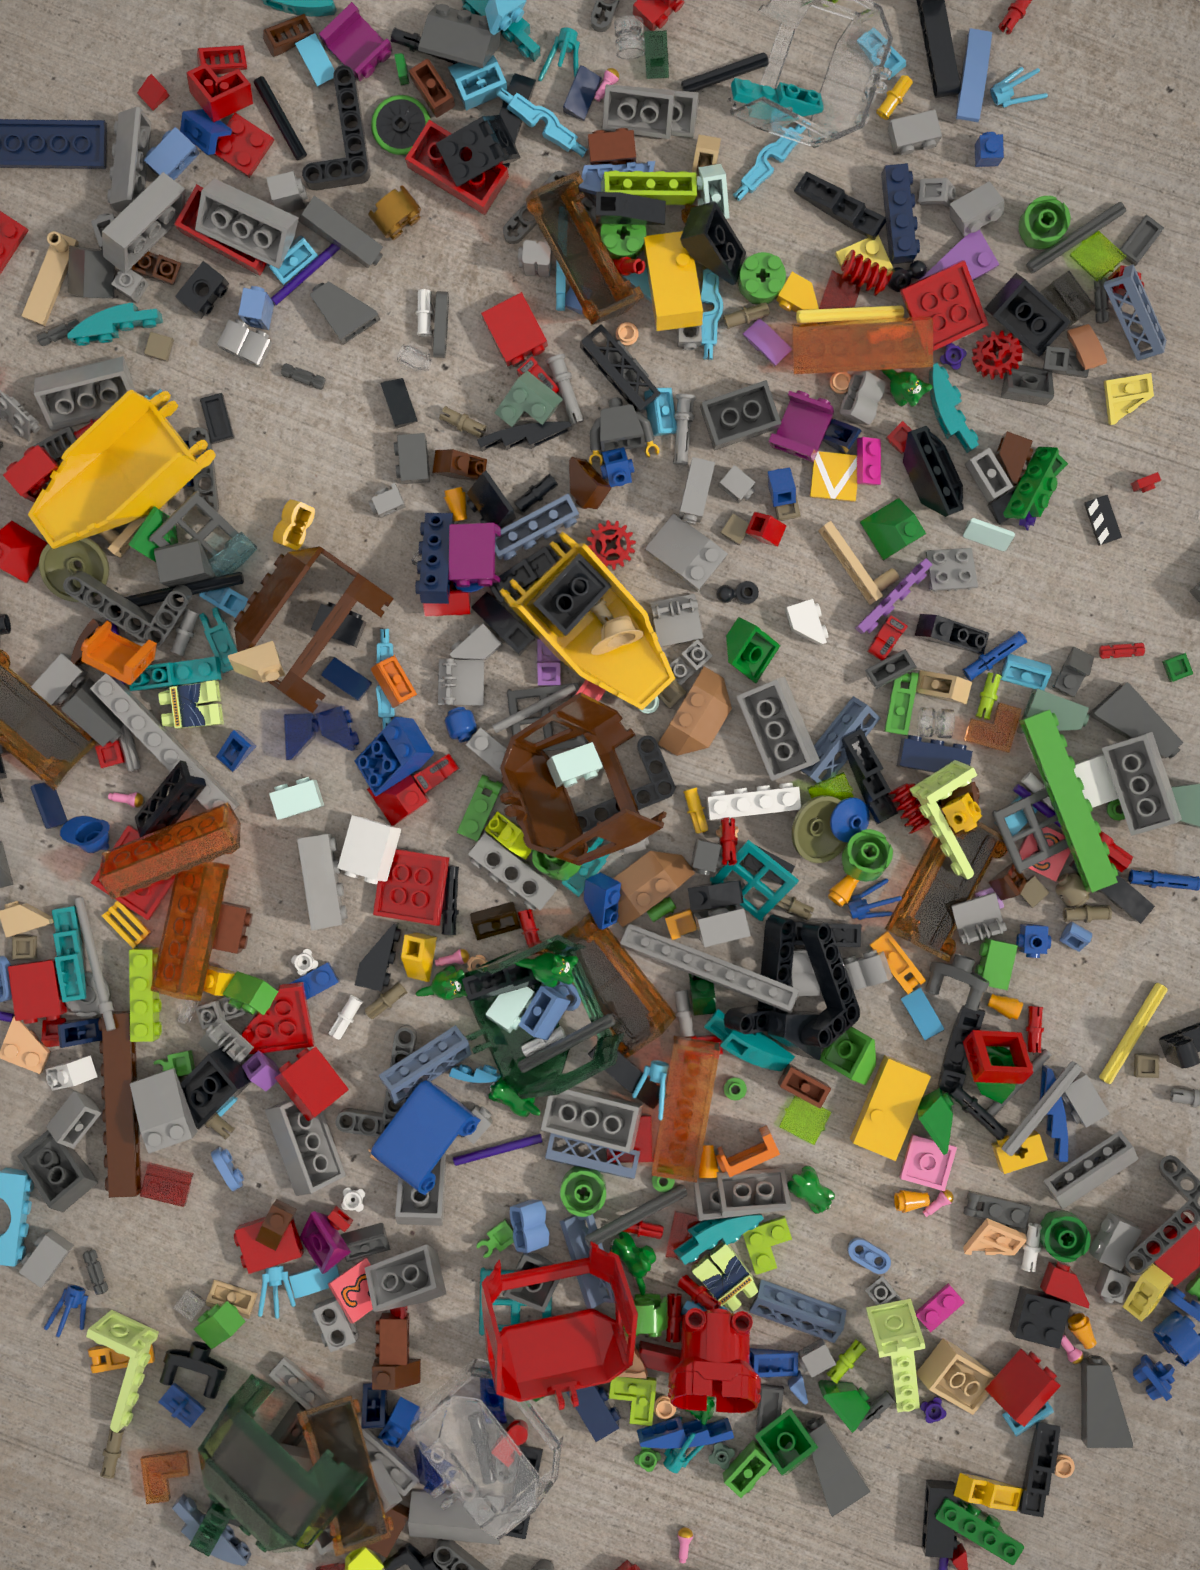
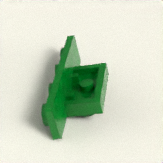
[1003,447,1059,519]
[935,1498,1024,1565]

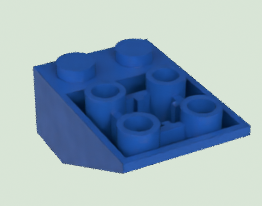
[354,717,434,796]

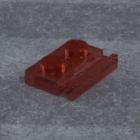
[819,270,861,326]
[140,1163,194,1207]
[665,1210,704,1264]

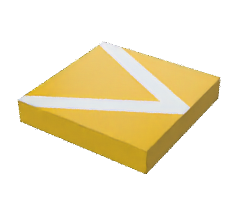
[810,451,857,502]

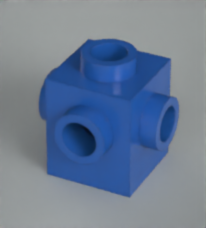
[600,447,635,487]
[1016,924,1051,958]

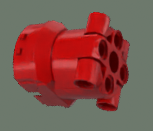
[668,1308,761,1413]

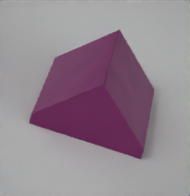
[299,1211,351,1274]

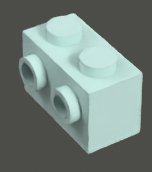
[696,164,730,219]
[546,742,603,788]
[269,777,324,820]
[485,987,536,1033]

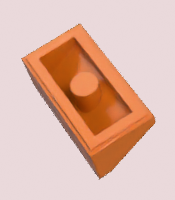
[371,655,417,708]

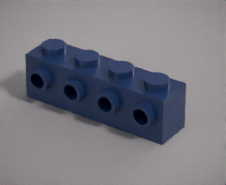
[881,163,920,264]
[415,513,454,604]

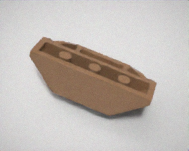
[658,666,732,756]
[613,851,695,928]

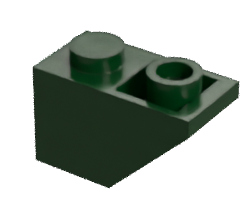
[688,973,716,1016]

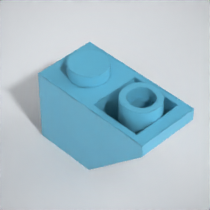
[485,0,527,35]

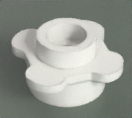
[291,949,318,976]
[341,1187,365,1212]

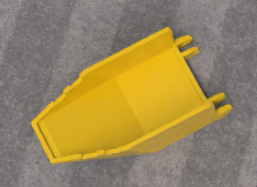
[28,390,216,549]
[499,532,675,710]

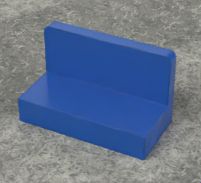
[180,109,232,155]

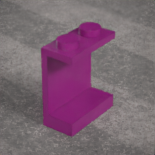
[319,2,392,81]
[768,390,834,462]
[449,523,501,587]

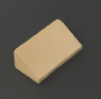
[206,1280,257,1319]

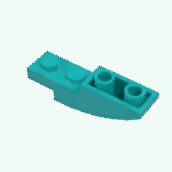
[262,0,337,17]
[462,0,541,62]
[731,78,824,118]
[67,302,163,346]
[929,363,979,453]
[129,657,222,691]
[704,1009,795,1072]
[674,1214,764,1265]

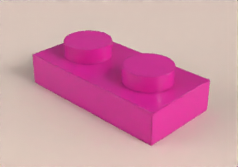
[857,437,881,486]
[915,1283,965,1332]

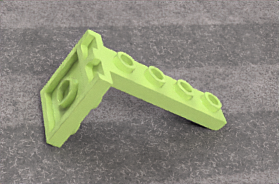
[910,760,977,880]
[866,1299,925,1413]
[86,1310,159,1433]

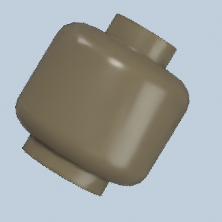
[1055,873,1090,907]

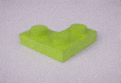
[743,1216,792,1275]
[609,1377,657,1426]

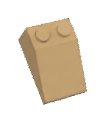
[916,1338,997,1415]

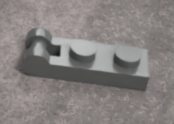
[963,1191,1031,1229]

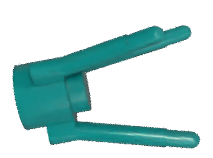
[538,27,580,81]
[663,1416,705,1473]

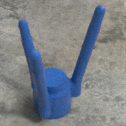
[848,879,902,920]
[44,1285,88,1337]

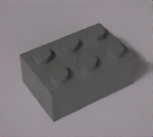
[700,380,781,451]

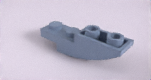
[172,1493,251,1566]

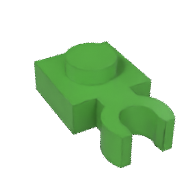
[153,1050,195,1077]
[476,1218,514,1258]

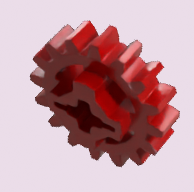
[972,330,1023,380]
[587,520,636,571]

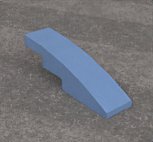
[956,28,992,122]

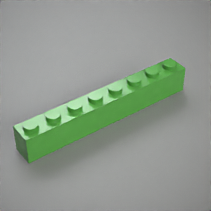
[1019,710,1118,893]

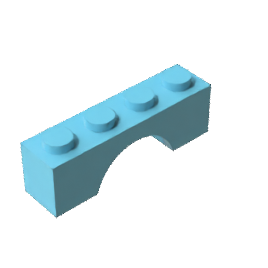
[0,1168,34,1267]

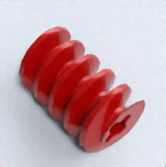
[841,249,893,296]
[887,783,930,834]

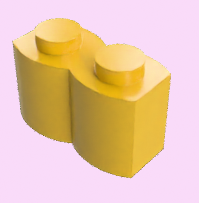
[273,499,315,550]

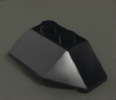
[903,426,964,517]

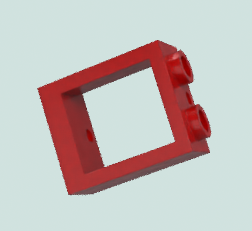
[963,1030,1034,1084]

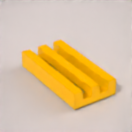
[102,901,151,948]

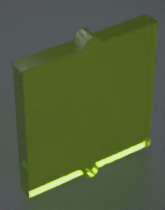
[1070,230,1126,282]
[807,772,854,801]
[779,1095,832,1145]

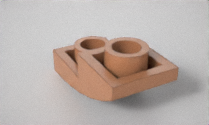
[1067,324,1107,370]

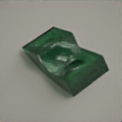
[644,30,669,79]
[189,1502,233,1557]

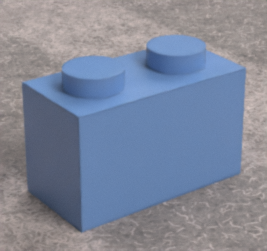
[144,127,200,180]
[238,286,274,330]
[518,985,571,1040]

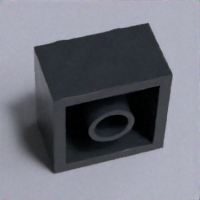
[1009,1286,1071,1349]

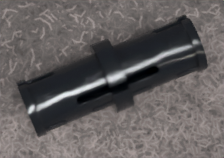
[514,474,558,513]

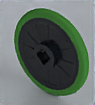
[371,95,430,155]

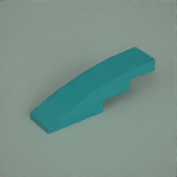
[52,906,86,1002]

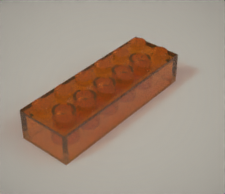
[791,316,933,374]
[99,802,241,900]
[150,855,230,1001]
[651,1036,720,1183]

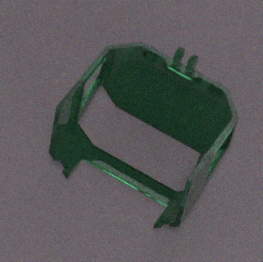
[465,935,624,1099]

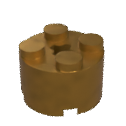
[368,185,421,240]

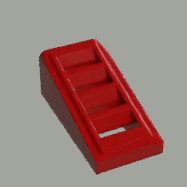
[197,45,247,75]

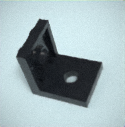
[436,115,521,187]

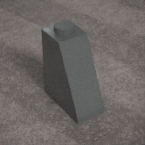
[310,281,381,345]
[61,678,124,747]

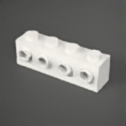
[706,783,801,820]

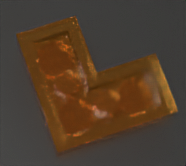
[964,703,1022,753]
[140,1450,190,1504]

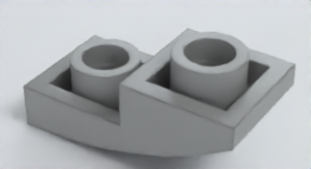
[670,639,713,685]
[195,997,247,1030]
[865,1276,902,1305]

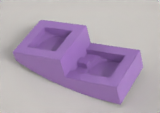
[742,319,792,367]
[537,638,561,685]

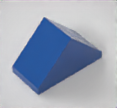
[216,730,257,772]

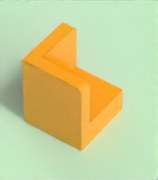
[664,908,697,940]

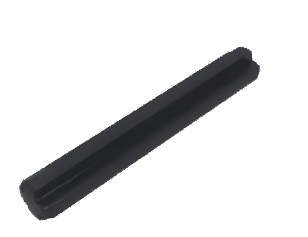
[681,52,769,92]
[254,76,307,161]

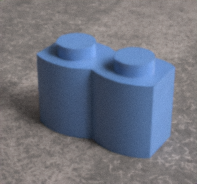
[510,1199,550,1253]

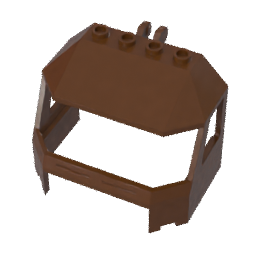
[234,546,394,714]
[500,692,667,866]

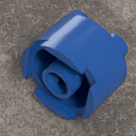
[1152,1310,1200,1367]

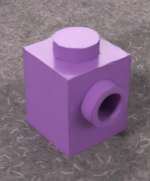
[242,1050,280,1091]

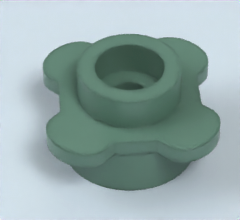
[708,1442,735,1470]

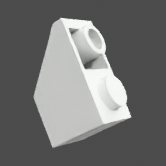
[785,599,828,646]
[45,1055,97,1091]

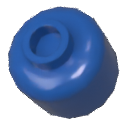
[445,707,477,743]

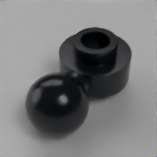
[887,260,927,292]
[716,581,759,605]

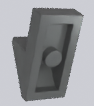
[1052,647,1094,697]

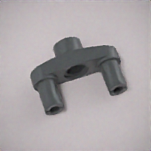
[925,954,989,1011]

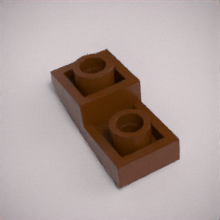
[130,251,181,285]
[71,618,103,665]

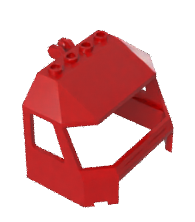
[482,1241,638,1410]

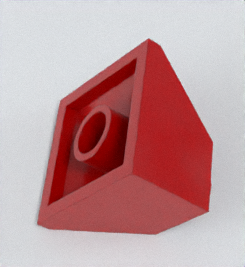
[0,520,48,583]
[367,774,430,826]

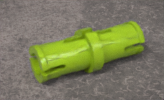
[975,672,1002,720]
[826,1339,867,1384]

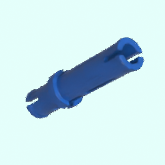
[962,631,1027,681]
[1128,869,1200,891]

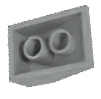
[645,514,728,592]
[130,1068,198,1154]
[395,1152,446,1226]
[365,1244,447,1312]

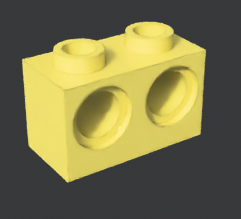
[1123,1264,1173,1322]

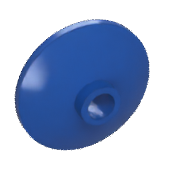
[830,797,870,842]

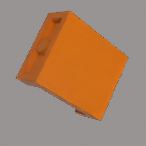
[81,620,157,685]
[716,1125,780,1177]

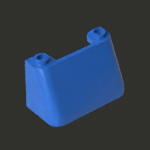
[371,1080,481,1195]

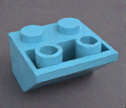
[448,55,508,111]

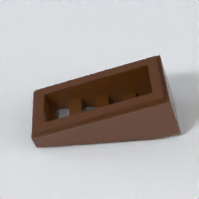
[263,14,315,57]

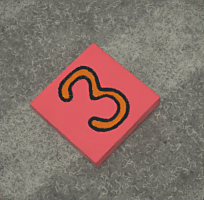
[1019,826,1070,882]
[328,1258,373,1323]

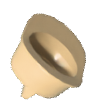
[591,615,643,655]

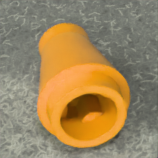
[444,487,467,522]
[828,874,859,907]
[987,994,1023,1020]
[696,1145,719,1178]
[894,1190,930,1213]
[1068,1313,1097,1349]

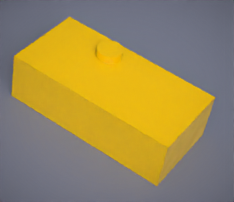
[644,231,703,331]
[850,1055,931,1161]

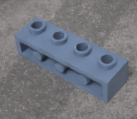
[495,493,580,561]

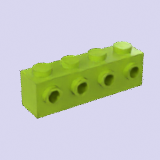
[601,171,697,205]
[129,947,162,1042]

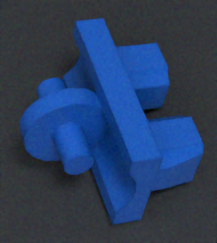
[1133,1354,1175,1401]
[158,1383,206,1428]

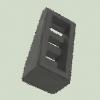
[34,426,77,462]

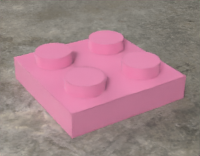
[899,1134,957,1191]

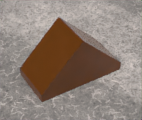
[988,863,1027,901]

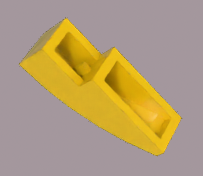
[954,1473,1023,1512]

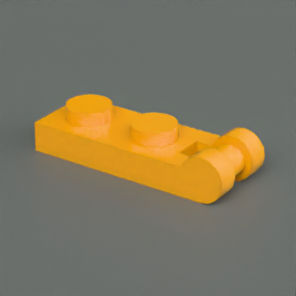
[869,931,926,995]
[88,1344,155,1373]

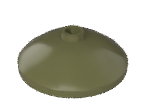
[39,537,109,602]
[792,795,848,863]

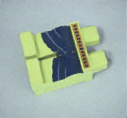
[158,680,224,729]
[691,1242,758,1312]

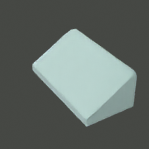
[963,518,1015,551]

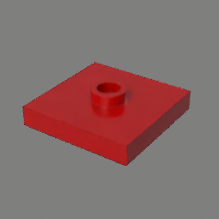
[606,1115,652,1163]

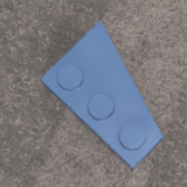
[578,161,656,195]

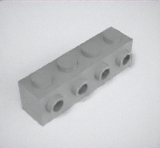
[1044,1131,1139,1210]

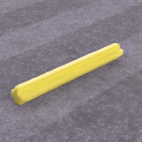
[796,305,904,323]
[1099,983,1168,1084]

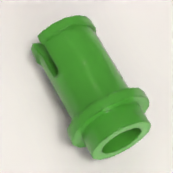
[647,896,677,922]

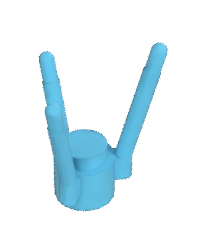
[990,67,1048,108]
[632,1060,669,1121]
[258,1266,296,1319]

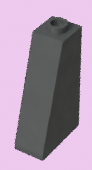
[298,195,383,268]
[1088,682,1183,759]
[1081,1355,1133,1448]
[805,1415,870,1517]

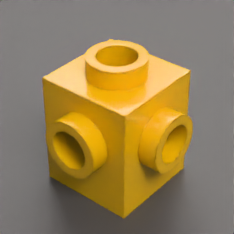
[942,793,982,833]

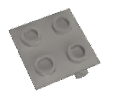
[0,390,41,442]
[926,548,978,592]
[650,594,703,647]
[438,658,484,706]
[951,892,1007,945]
[198,1016,254,1064]

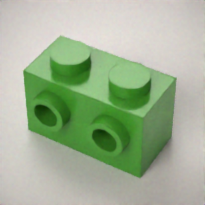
[974,937,1018,990]
[222,971,278,1015]
[194,1301,246,1349]
[722,1440,772,1498]

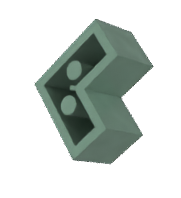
[494,371,563,427]

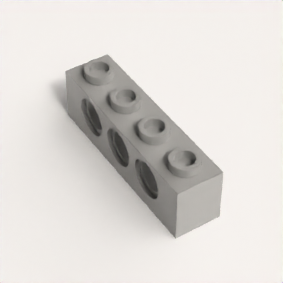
[468,832,558,911]

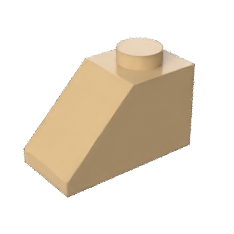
[692,134,721,176]
[228,641,285,683]
[916,670,972,704]
[0,901,54,938]

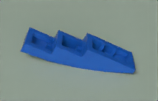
[1040,1065,1068,1162]
[750,1348,798,1377]
[637,1416,734,1449]

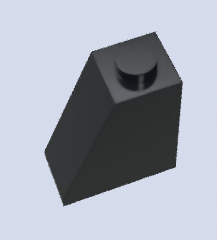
[768,1011,822,1060]

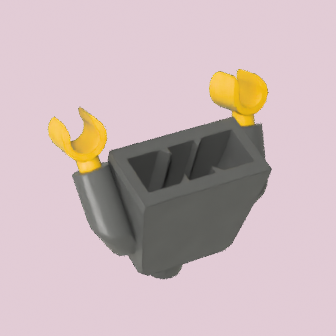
[589,397,659,466]

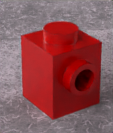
[745,512,786,547]

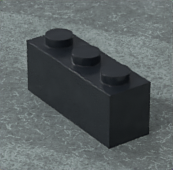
[921,1479,961,1558]

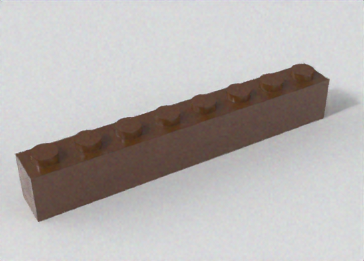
[99,1011,142,1198]

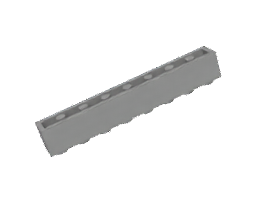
[90,674,240,823]

